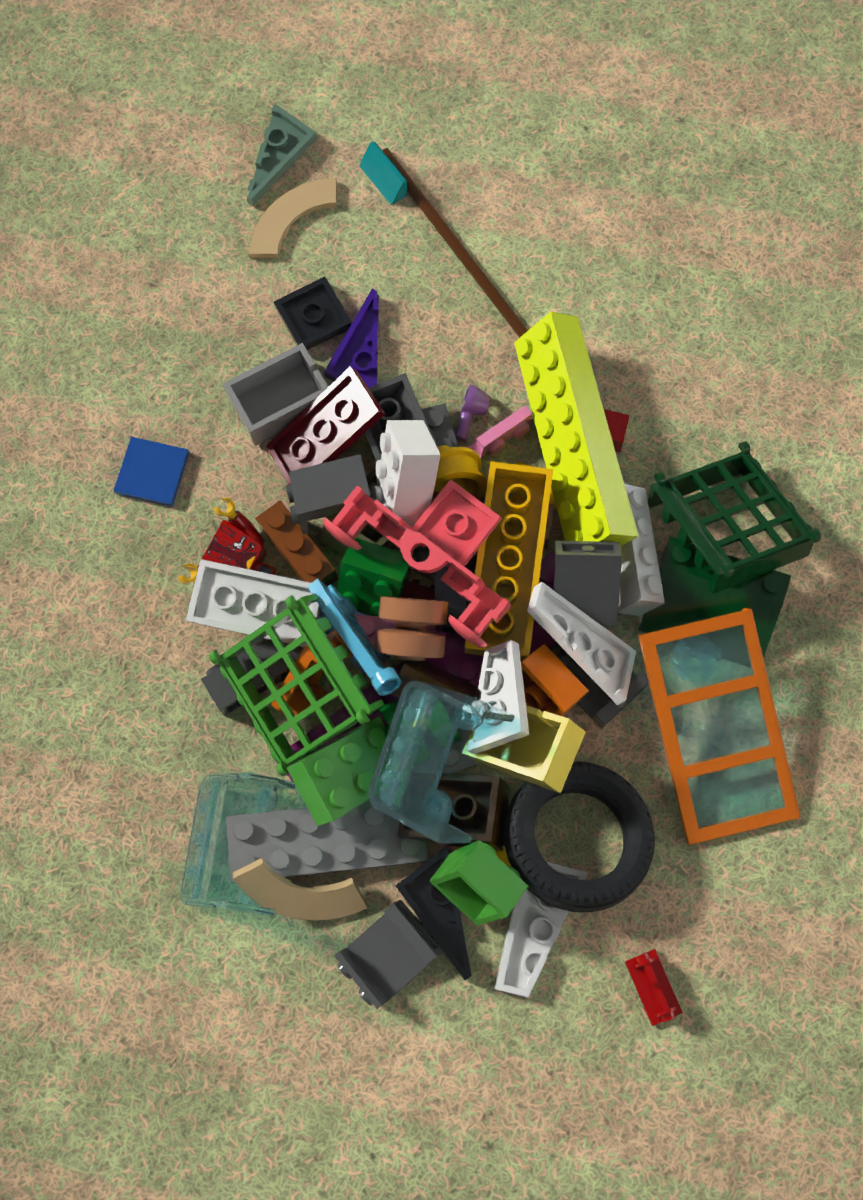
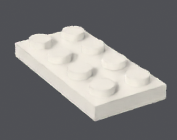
[186,559,320,647]

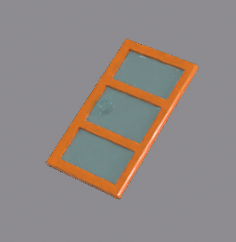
[638,608,801,845]

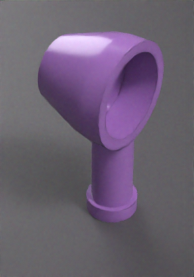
[454,384,491,442]

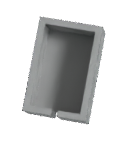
[223,343,328,446]

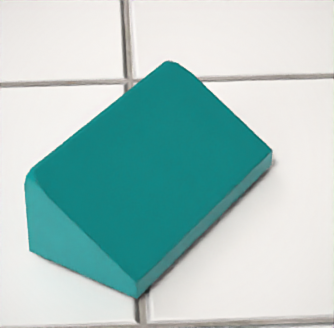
[359,141,407,205]

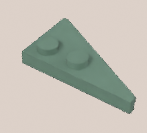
[247,104,317,206]

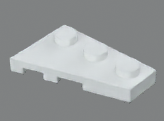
[467,640,529,754]

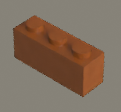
[256,500,338,587]

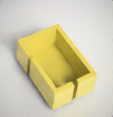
[462,705,586,793]

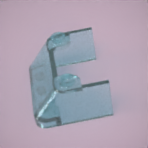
[369,681,514,843]
[180,772,295,916]

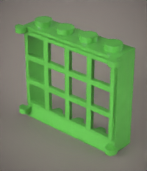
[209,593,384,776]

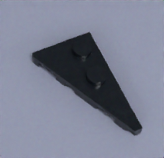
[395,847,472,981]

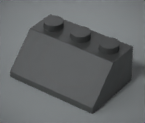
[364,373,437,462]

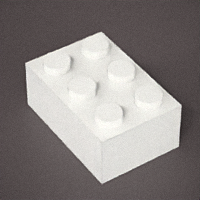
[371,420,441,527]

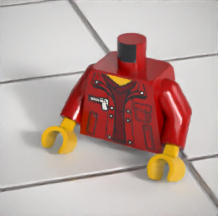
[178,498,276,584]

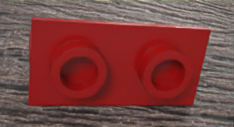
[624,949,683,1026]

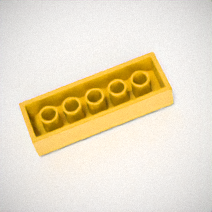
[465,461,553,661]

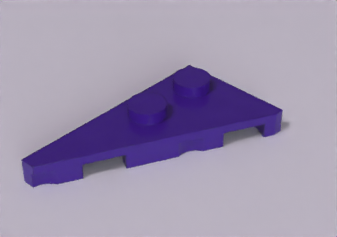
[324,289,379,388]

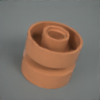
[376,596,449,661]

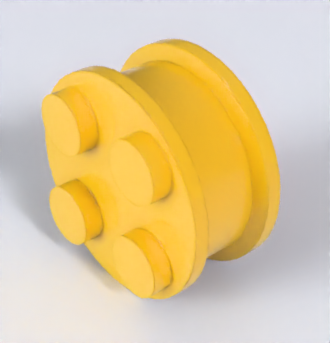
[431,445,487,503]

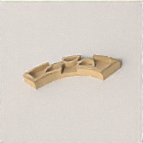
[249,178,337,258]
[233,858,368,921]

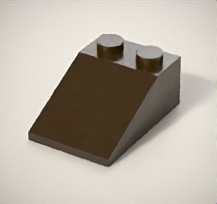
[397,772,511,851]

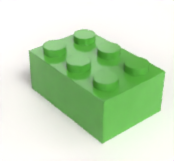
[286,717,410,826]

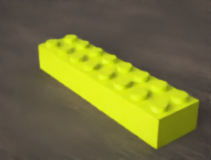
[514,311,639,547]

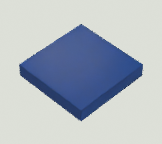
[114,437,190,507]

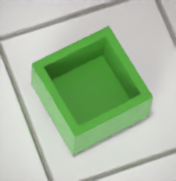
[429,840,528,926]

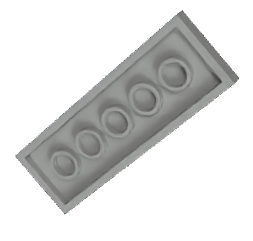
[226,798,428,884]

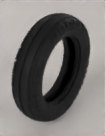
[504,761,655,913]

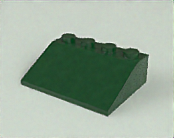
[638,536,792,668]

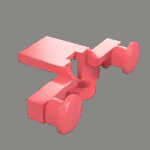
[324,479,511,648]

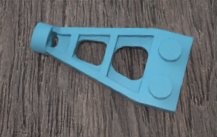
[307,579,401,695]

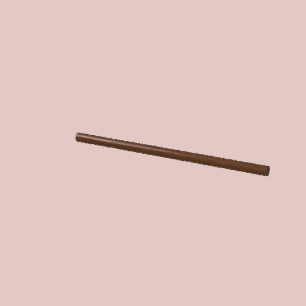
[382,148,528,338]

